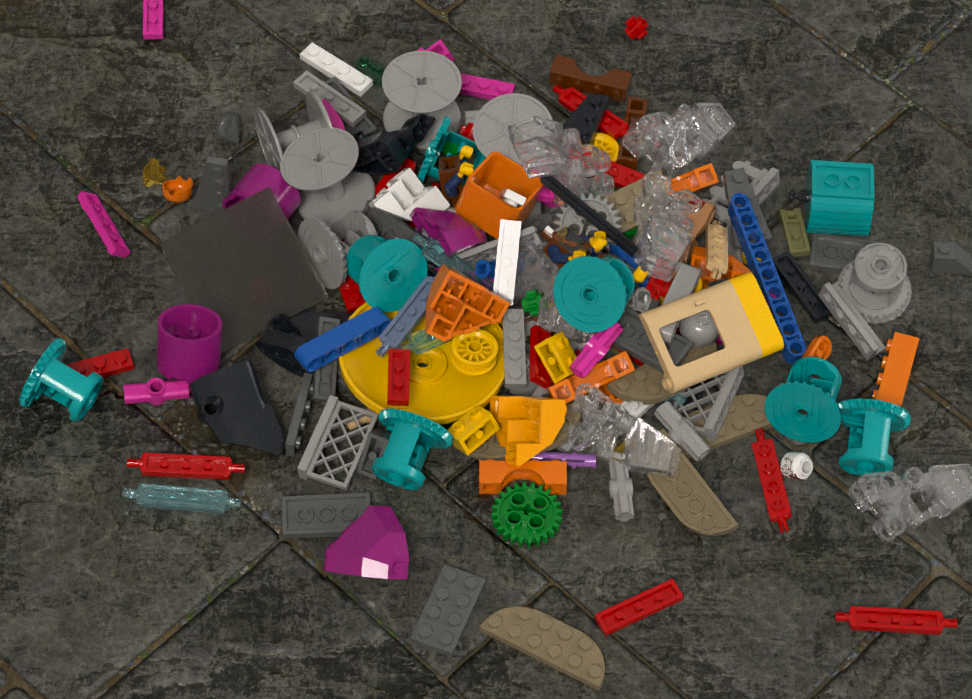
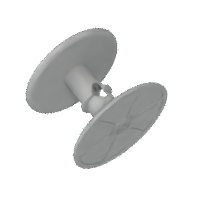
[382,51,462,149]
[254,90,333,171]
[473,93,556,171]
[280,127,375,224]

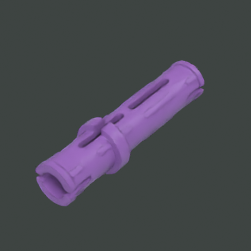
[531,451,597,469]

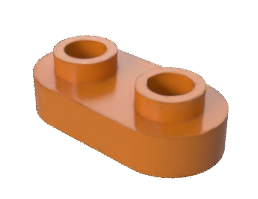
[802,336,832,360]

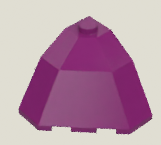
[409,207,486,258]
[324,505,409,579]

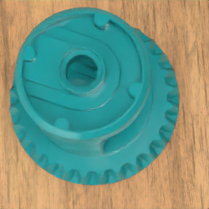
[417,116,486,185]
[346,235,428,312]
[553,256,635,333]
[19,338,103,422]
[765,357,842,443]
[838,399,911,477]
[371,408,453,490]

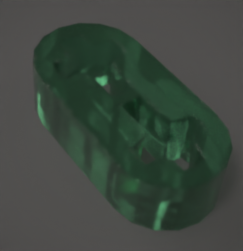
[355,56,385,86]

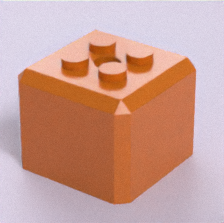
[455,152,543,239]

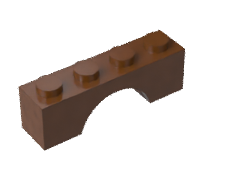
[549,55,632,103]
[617,96,648,171]

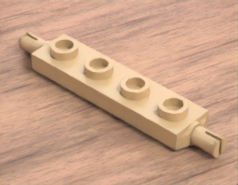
[706,220,728,280]

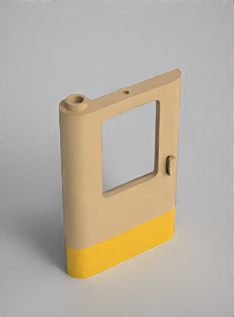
[638,272,784,393]

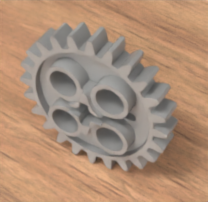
[554,193,622,256]

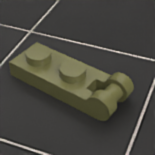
[779,207,811,257]

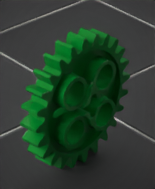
[491,481,563,548]

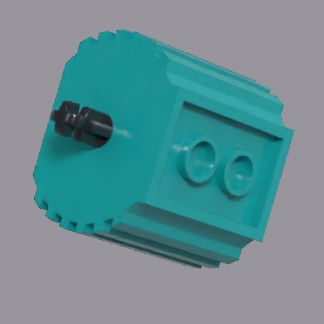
[789,160,875,237]

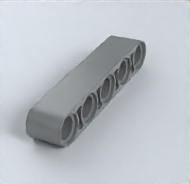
[659,263,702,344]

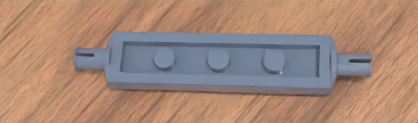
[376,274,437,358]

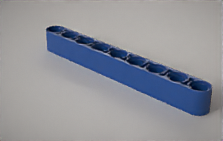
[728,193,806,364]

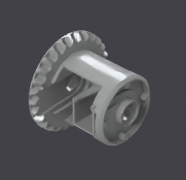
[298,211,378,289]
[837,242,912,324]

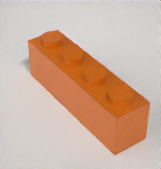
[872,332,920,407]

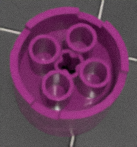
[222,163,301,242]
[156,304,222,383]

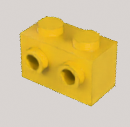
[534,331,577,384]
[448,404,500,456]

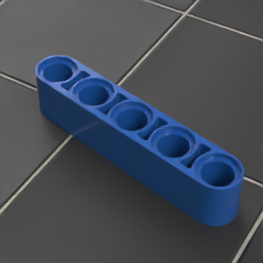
[294,307,391,372]

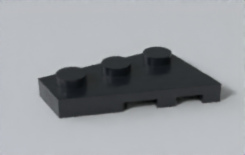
[553,93,610,147]

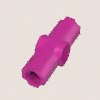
[569,322,623,379]
[123,378,190,405]

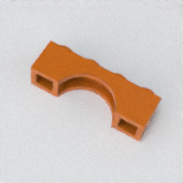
[662,163,719,204]
[546,351,635,404]
[479,459,567,495]

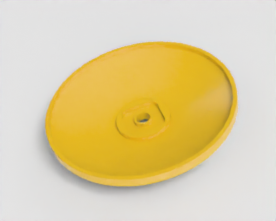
[338,302,504,424]

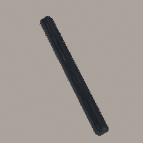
[540,172,639,256]

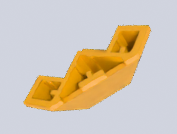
[490,395,567,466]

